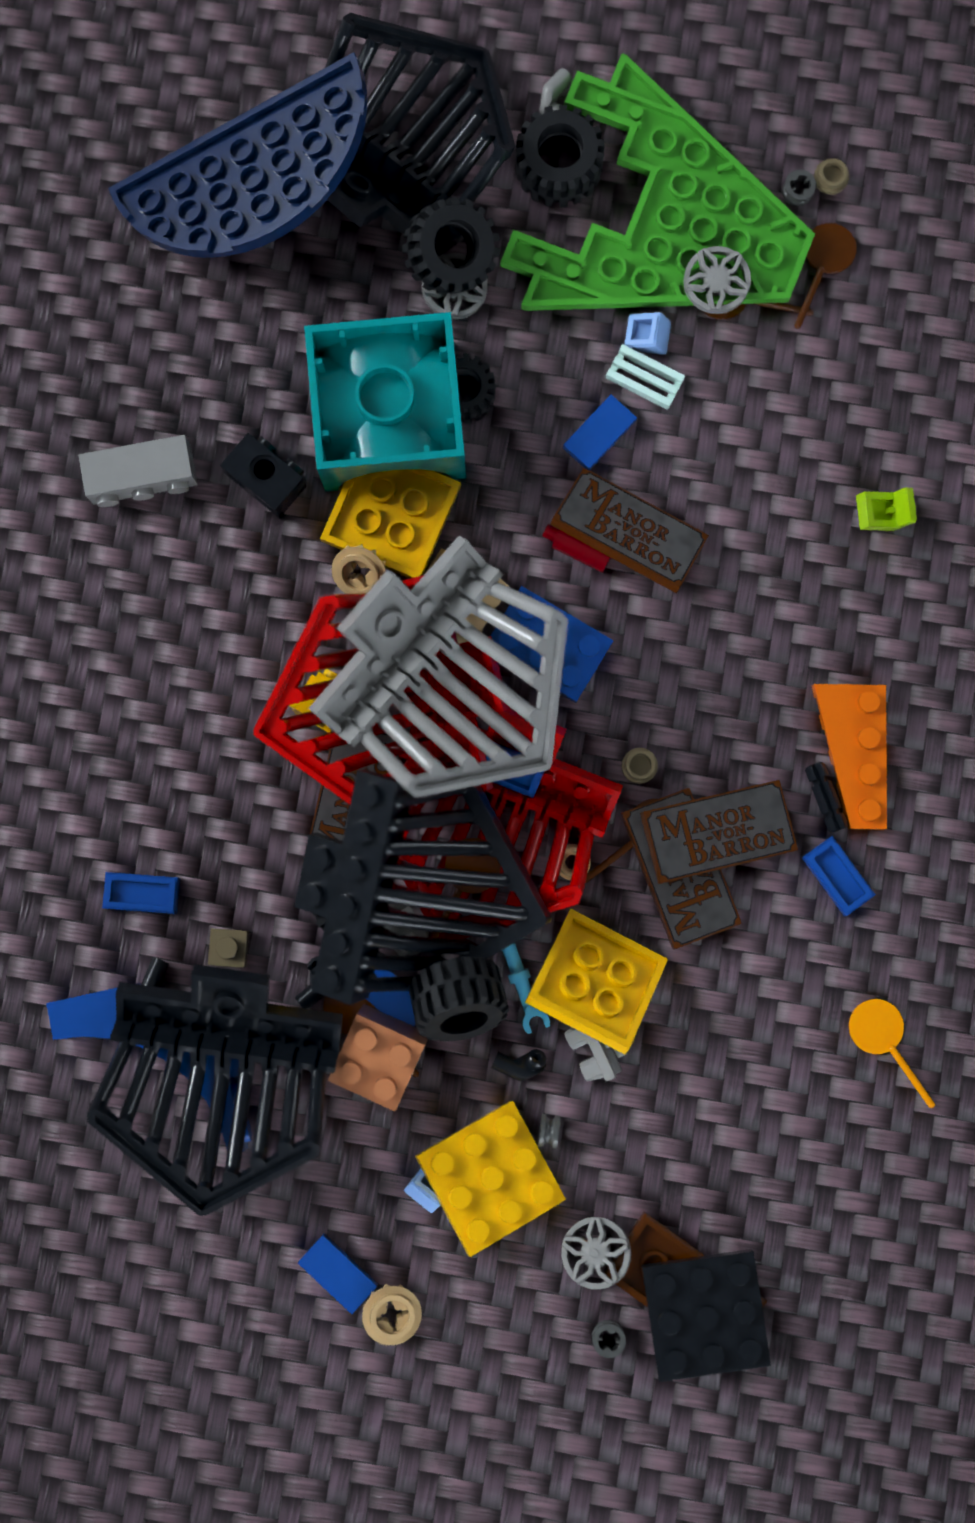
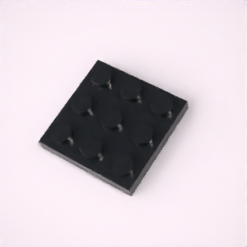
[641,1249,771,1382]

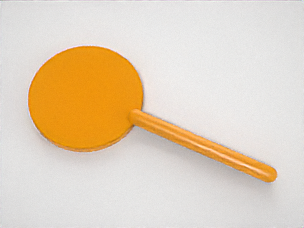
[848,999,935,1108]

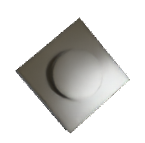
[208,928,249,968]

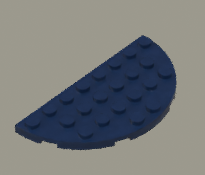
[108,52,367,258]

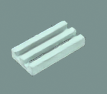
[605,344,685,410]

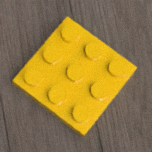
[320,469,461,578]
[525,909,668,1054]
[415,1101,566,1257]

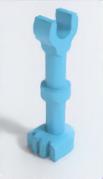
[502,925,550,1034]

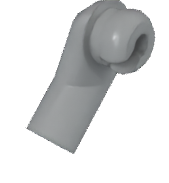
[539,68,572,115]

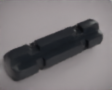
[805,762,848,832]

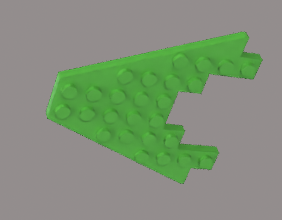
[501,53,815,311]

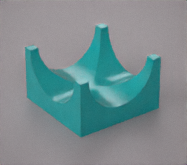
[304,312,466,492]

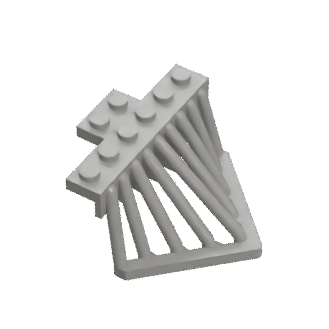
[308,536,568,798]

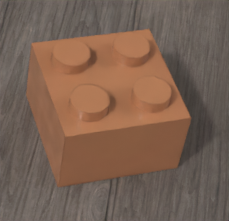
[327,1004,428,1112]

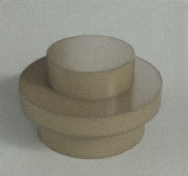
[814,158,849,195]
[621,748,658,784]

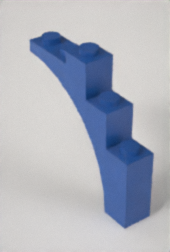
[46,983,252,1152]

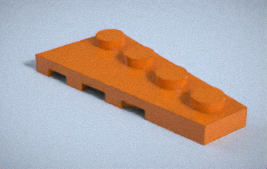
[811,684,887,830]

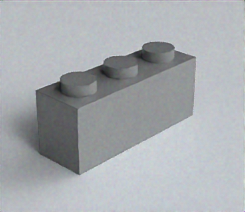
[78,435,198,507]

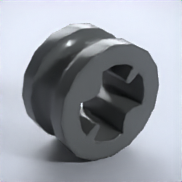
[782,169,816,207]
[538,1113,560,1149]
[592,1320,626,1358]

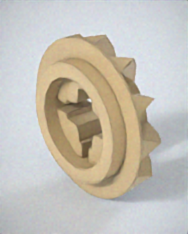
[332,544,386,594]
[362,1284,422,1345]

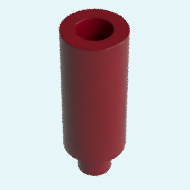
[542,524,610,573]

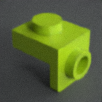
[856,487,917,531]

